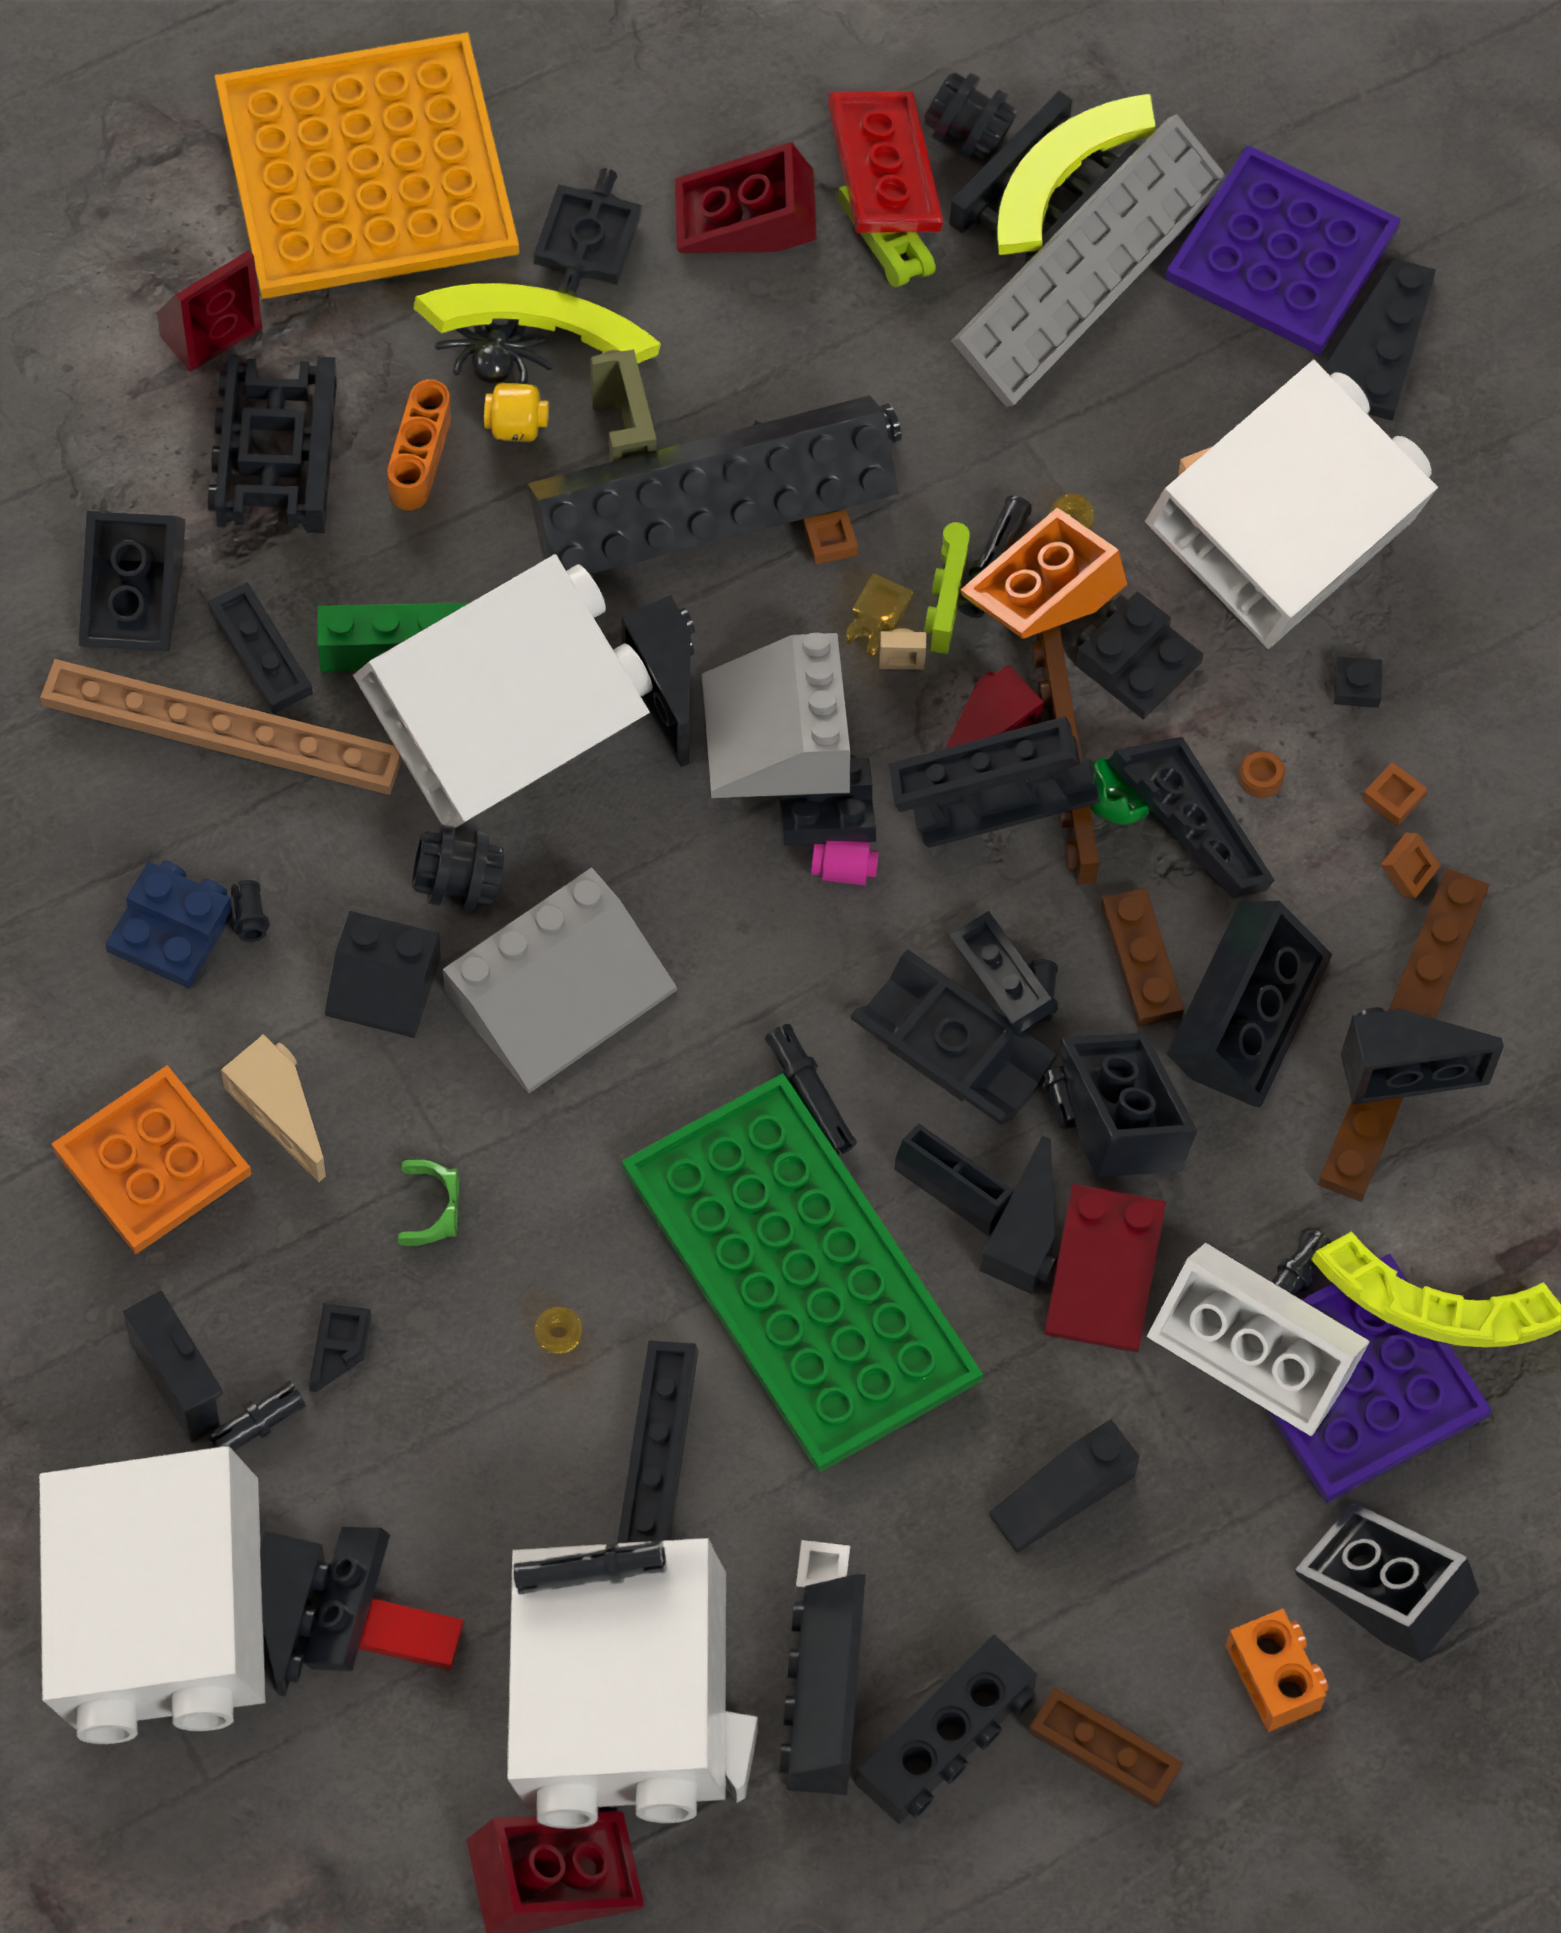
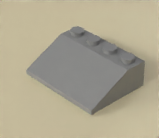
[702,633,850,798]
[443,867,677,1094]

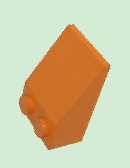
[960,508,1128,639]

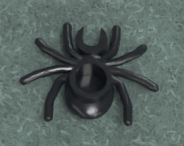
[435,319,553,384]

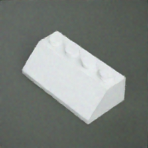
[1147,1243,1370,1436]

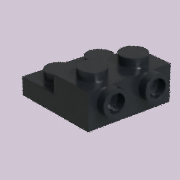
[1075,591,1204,720]
[779,754,876,846]

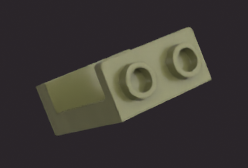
[590,349,657,462]

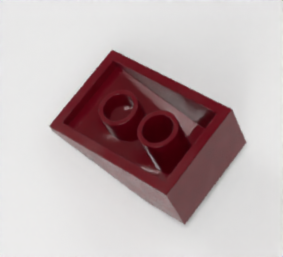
[675,141,817,253]
[157,250,262,372]
[1044,1184,1166,1353]
[466,1811,645,1933]

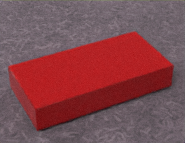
[359,1599,464,1671]

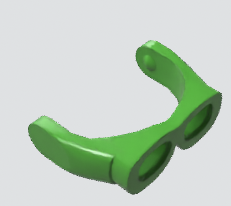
[398,1160,460,1246]

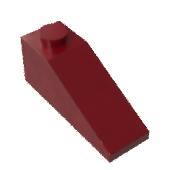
[945,665,1044,748]

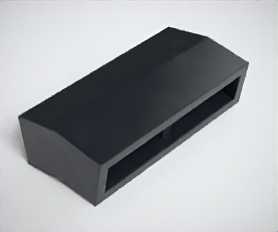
[894,1123,1014,1236]

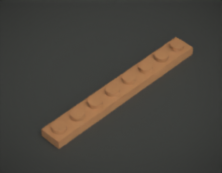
[40,659,402,795]

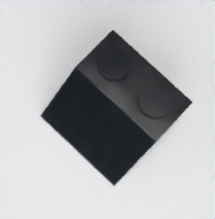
[325,911,441,1038]

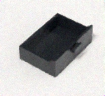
[123,1290,224,1443]

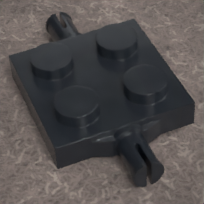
[533,168,642,297]

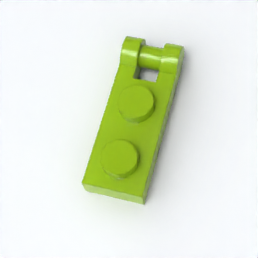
[836,186,936,288]
[924,522,970,654]

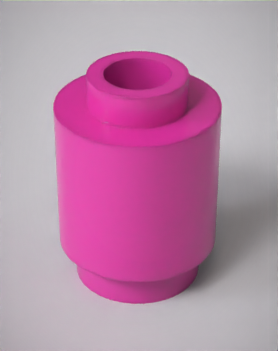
[811,841,879,886]

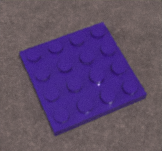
[1165,145,1401,355]
[1266,1254,1492,1503]

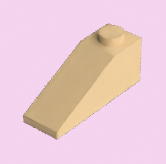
[221,1034,326,1182]

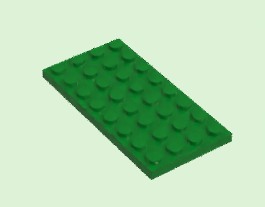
[621,1073,983,1474]

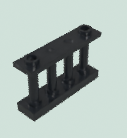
[949,90,1140,264]

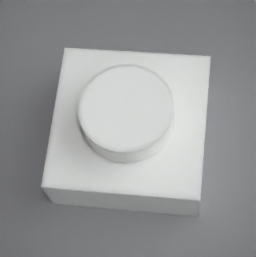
[795,1540,850,1594]

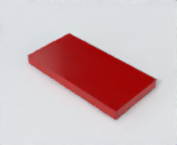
[828,91,943,233]

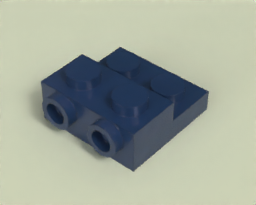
[106,861,233,989]

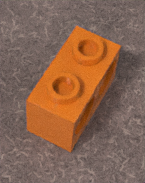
[1225,1608,1328,1732]

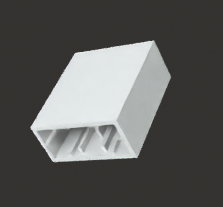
[1145,359,1438,650]
[353,554,652,828]
[40,1446,265,1744]
[508,1538,726,1828]

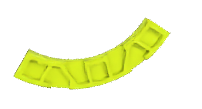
[997,94,1156,255]
[414,283,661,363]
[1311,1231,1561,1347]

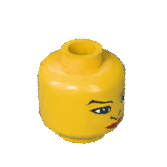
[484,383,549,442]

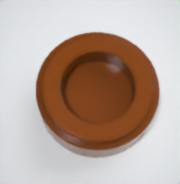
[1238,750,1285,798]

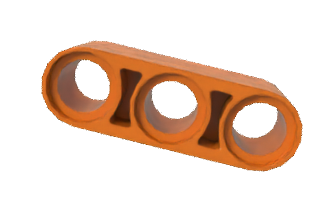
[388,379,451,511]

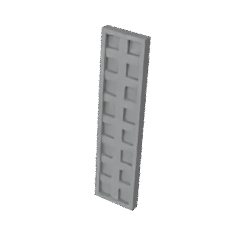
[951,114,1227,407]

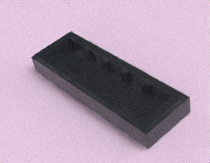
[303,1527,390,1671]

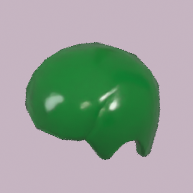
[1090,757,1150,825]

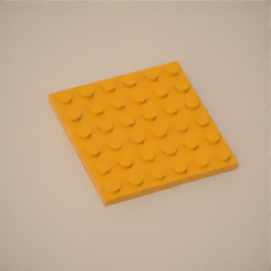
[215,32,519,299]

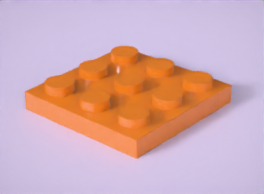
[51,1065,252,1255]

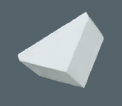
[725,1711,758,1803]

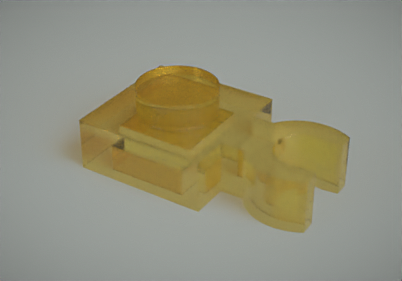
[846,573,913,656]

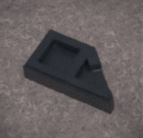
[309,1303,372,1392]

